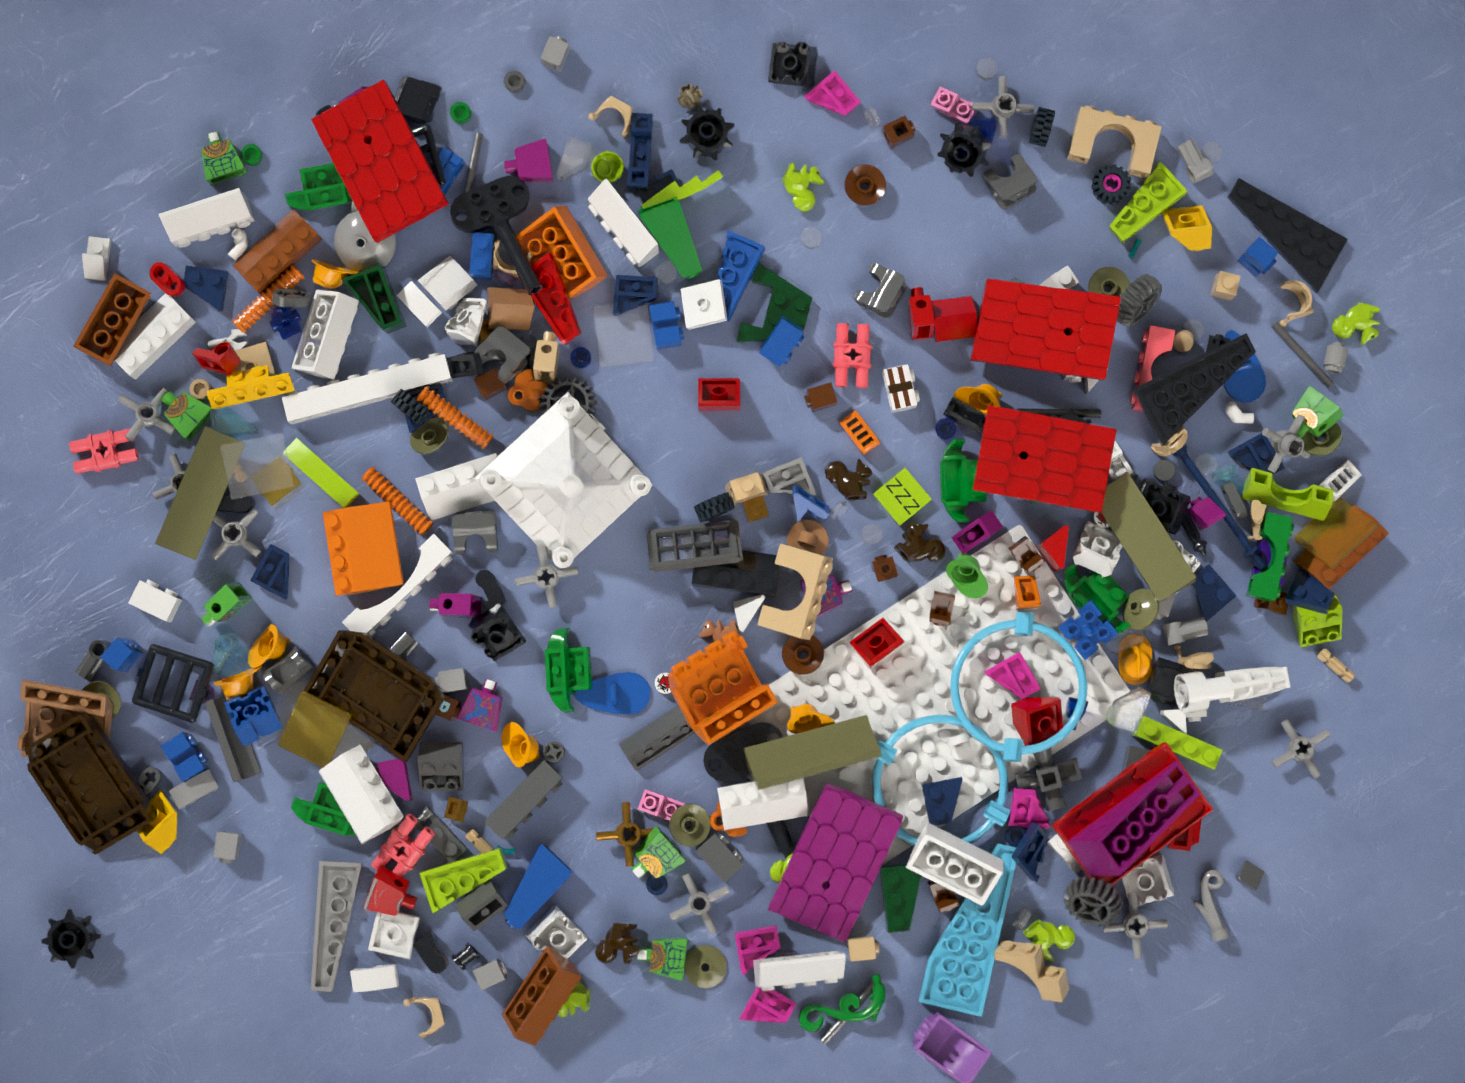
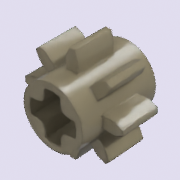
[677,83,704,110]

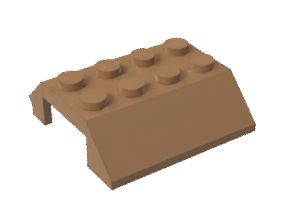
[17,679,113,757]

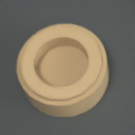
[1173,330,1195,352]
[189,379,212,401]

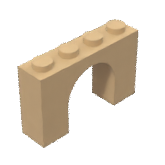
[1066,106,1162,179]
[757,544,833,640]

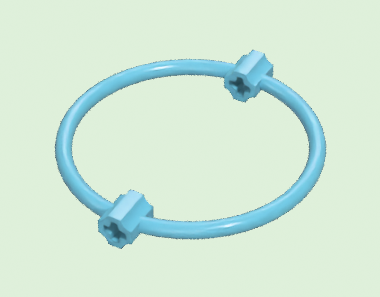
[950,612,1087,762]
[872,715,1011,846]

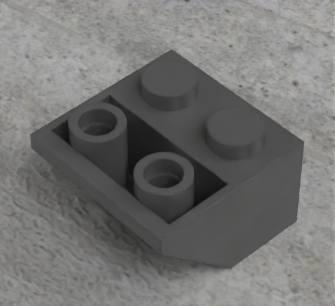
[417,742,464,791]

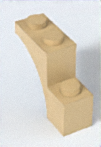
[994,941,1069,1002]

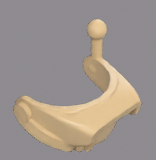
[588,96,633,137]
[493,237,533,278]
[1280,280,1314,327]
[1150,425,1188,456]
[1247,500,1268,541]
[1174,643,1214,669]
[403,996,446,1038]

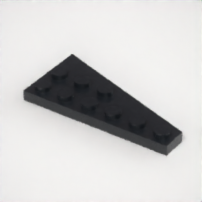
[1227,178,1348,294]
[1133,333,1256,446]

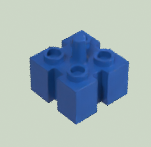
[1058,599,1119,660]
[224,684,283,746]

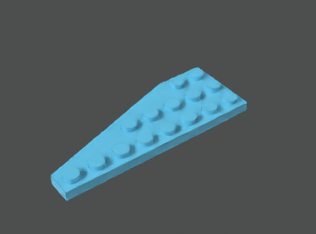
[918,843,1016,1017]

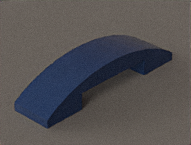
[627,113,653,188]

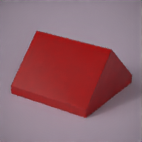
[931,296,977,342]
[698,378,740,411]
[1036,525,1069,571]
[849,618,904,669]

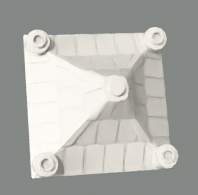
[475,392,653,569]

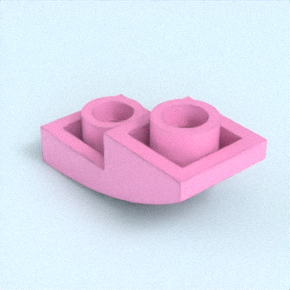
[930,87,977,125]
[638,789,685,821]

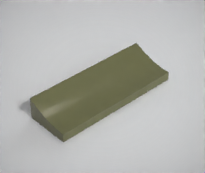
[155,426,245,560]
[1101,472,1196,603]
[744,715,881,790]

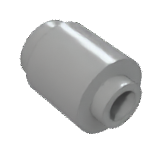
[1323,342,1348,374]

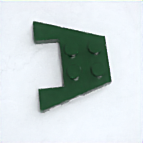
[737,264,812,343]

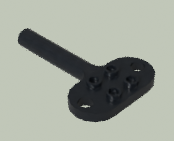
[450,176,543,295]
[703,722,794,853]

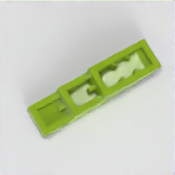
[640,170,723,209]
[283,438,359,508]

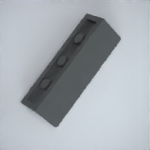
[205,697,261,782]
[619,706,695,771]

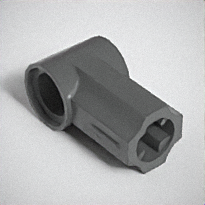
[390,632,419,659]
[75,640,111,681]

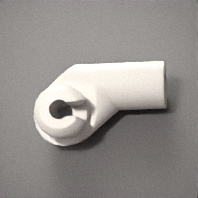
[228,229,248,261]
[1225,401,1254,423]

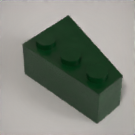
[342,264,407,334]
[880,864,921,933]

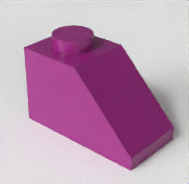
[1187,497,1226,531]
[951,510,1003,554]
[375,759,413,801]

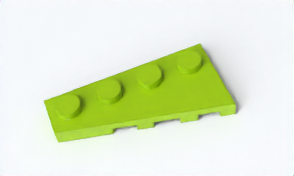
[1109,161,1187,244]
[420,848,507,913]

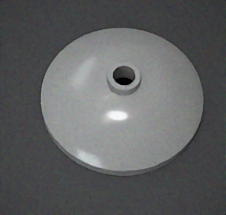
[334,211,396,272]

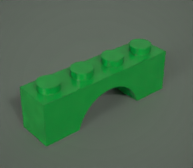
[1246,512,1294,602]

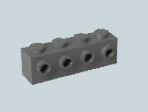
[484,760,563,840]

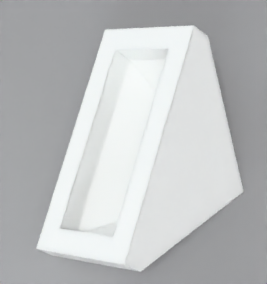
[733,595,766,633]

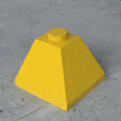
[1162,205,1212,251]
[137,790,177,854]

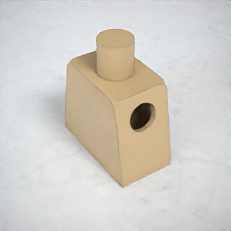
[533,332,560,385]
[725,472,769,505]

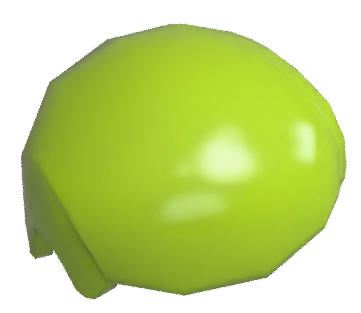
[591,151,624,183]

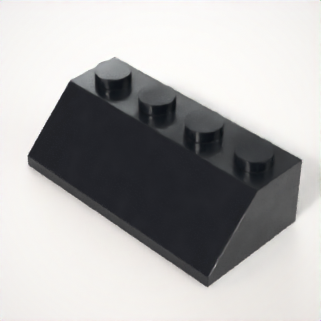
[691,547,779,597]

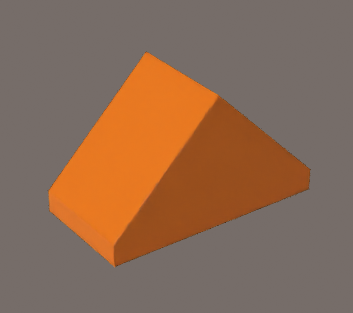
[1014,575,1041,609]

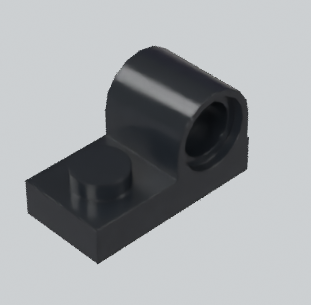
[447,351,484,378]

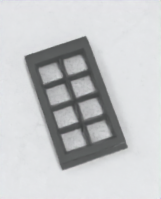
[646,520,743,572]

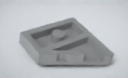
[762,457,816,496]

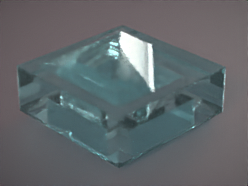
[1212,465,1238,482]

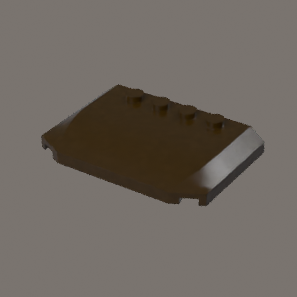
[302,630,445,762]
[24,711,156,855]

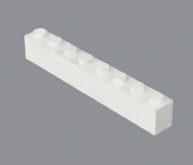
[282,353,453,425]

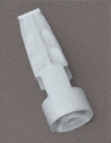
[1174,666,1291,714]

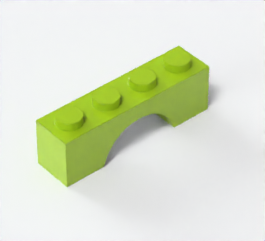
[1242,468,1334,521]
[1132,716,1223,770]

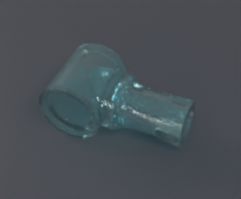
[212,632,239,675]

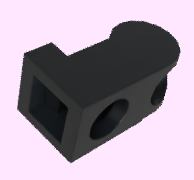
[217,491,255,513]
[475,570,507,611]
[413,931,448,974]

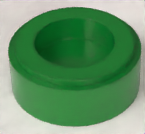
[450,102,471,124]
[241,144,263,166]

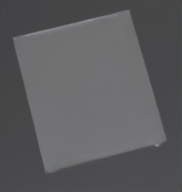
[593,304,654,368]
[220,433,294,499]

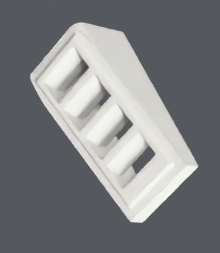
[1318,459,1362,502]

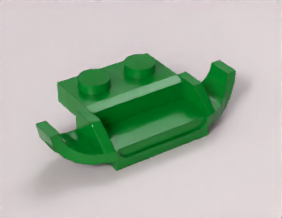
[285,163,353,211]
[939,438,986,522]
[1064,562,1130,633]
[545,628,592,713]
[291,782,356,836]

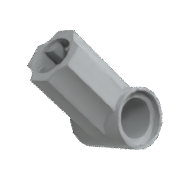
[1177,139,1214,184]
[1163,617,1208,646]

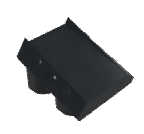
[768,42,818,87]
[394,76,442,124]
[1142,480,1191,535]
[468,603,526,661]
[1146,657,1198,708]

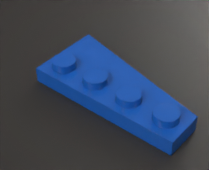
[718,230,766,322]

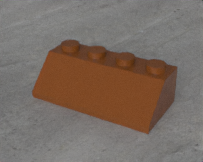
[233,209,322,296]
[73,273,152,367]
[1293,505,1389,589]
[501,946,582,1046]

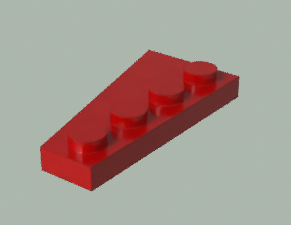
[518,252,582,345]

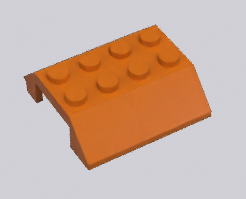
[668,630,778,745]

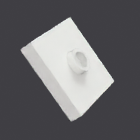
[681,279,727,330]
[368,912,420,959]

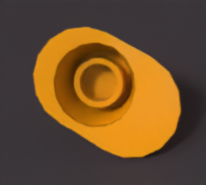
[311,259,359,289]
[954,384,1002,414]
[248,624,291,668]
[1118,634,1152,685]
[214,665,263,700]
[787,704,835,734]
[501,722,540,768]

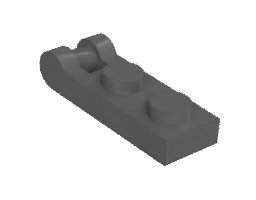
[415,806,467,863]

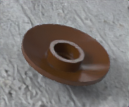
[844,164,886,206]
[782,635,824,675]

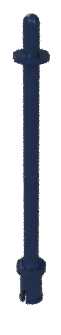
[1172,438,1267,571]

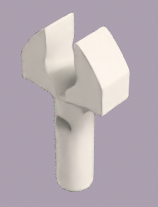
[207,329,249,351]

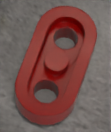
[149,262,185,297]

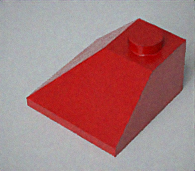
[1011,697,1063,746]

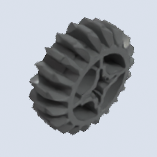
[1117,274,1162,327]
[540,376,597,419]
[1063,876,1122,927]

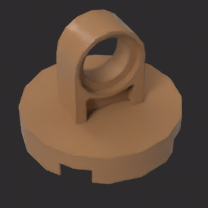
[786,519,828,555]

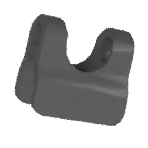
[983,153,1037,210]
[853,263,907,319]
[475,326,530,383]
[452,511,498,555]
[262,646,313,694]

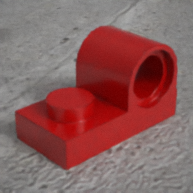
[192,342,241,376]

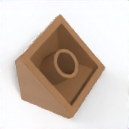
[488,287,534,331]

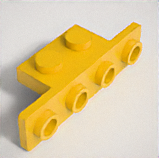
[207,365,294,409]

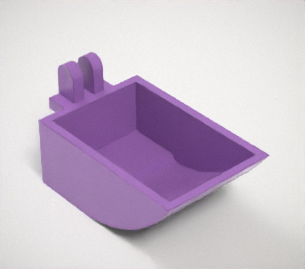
[912,1011,992,1083]

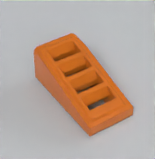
[839,410,881,456]

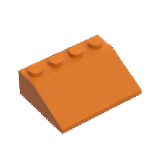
[516,206,608,301]
[322,501,404,596]

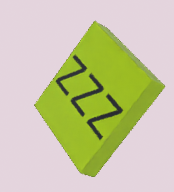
[873,468,932,527]

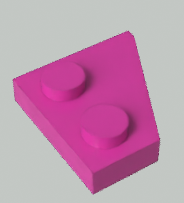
[804,70,861,117]
[984,652,1041,699]
[1008,788,1050,829]
[734,925,780,974]
[739,986,797,1023]

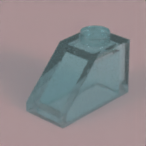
[210,406,258,437]

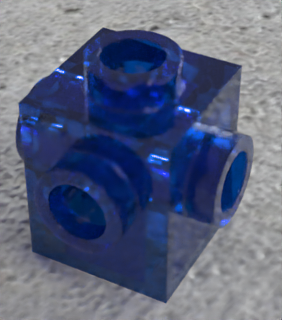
[269,306,302,340]

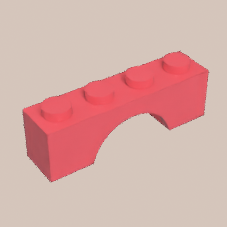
[1130,325,1175,412]

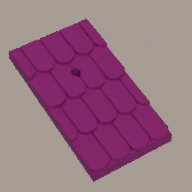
[768,781,903,943]

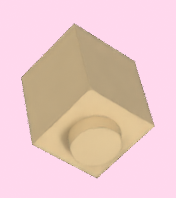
[1211,271,1241,301]
[847,936,880,961]

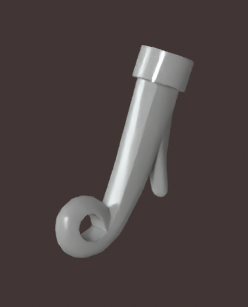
[1193,870,1230,942]

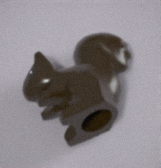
[825,459,872,501]
[894,523,946,562]
[595,923,640,964]

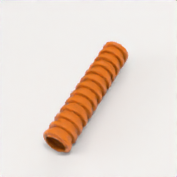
[232,265,305,333]
[416,386,493,449]
[362,467,433,536]

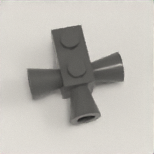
[1015,748,1082,811]

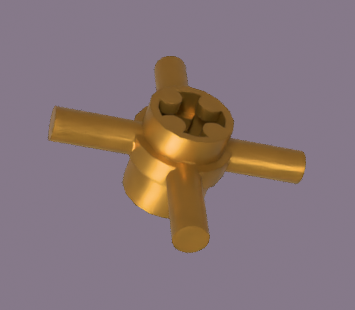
[595,802,654,867]

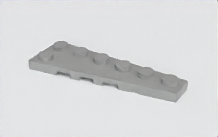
[311,861,363,992]

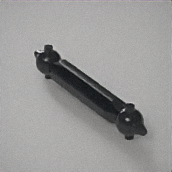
[1163,481,1207,556]

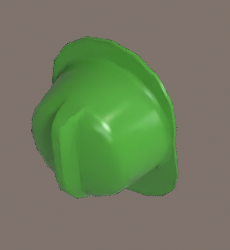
[946,553,988,598]

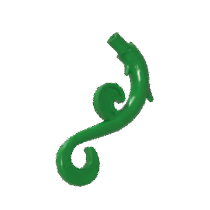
[799,974,886,1032]

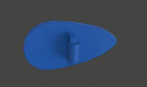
[1224,330,1266,403]
[574,672,651,714]

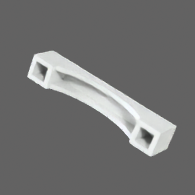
[342,534,454,637]

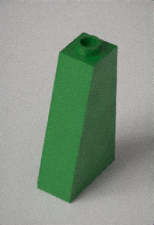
[637,197,703,278]

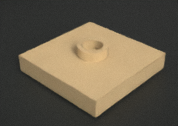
[233,342,276,376]

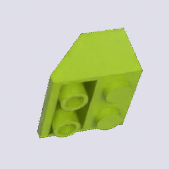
[1292,592,1343,648]

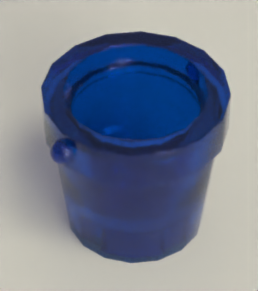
[970,116,997,144]

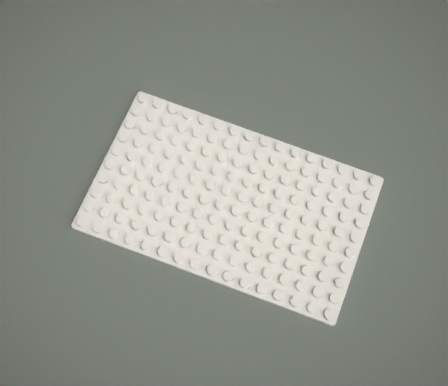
[749,525,1135,865]

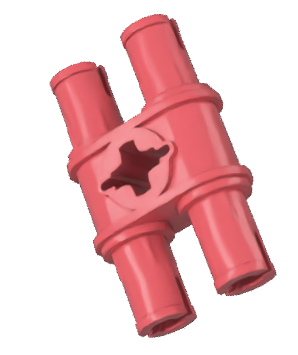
[832,323,872,388]
[69,428,139,474]
[371,814,435,877]

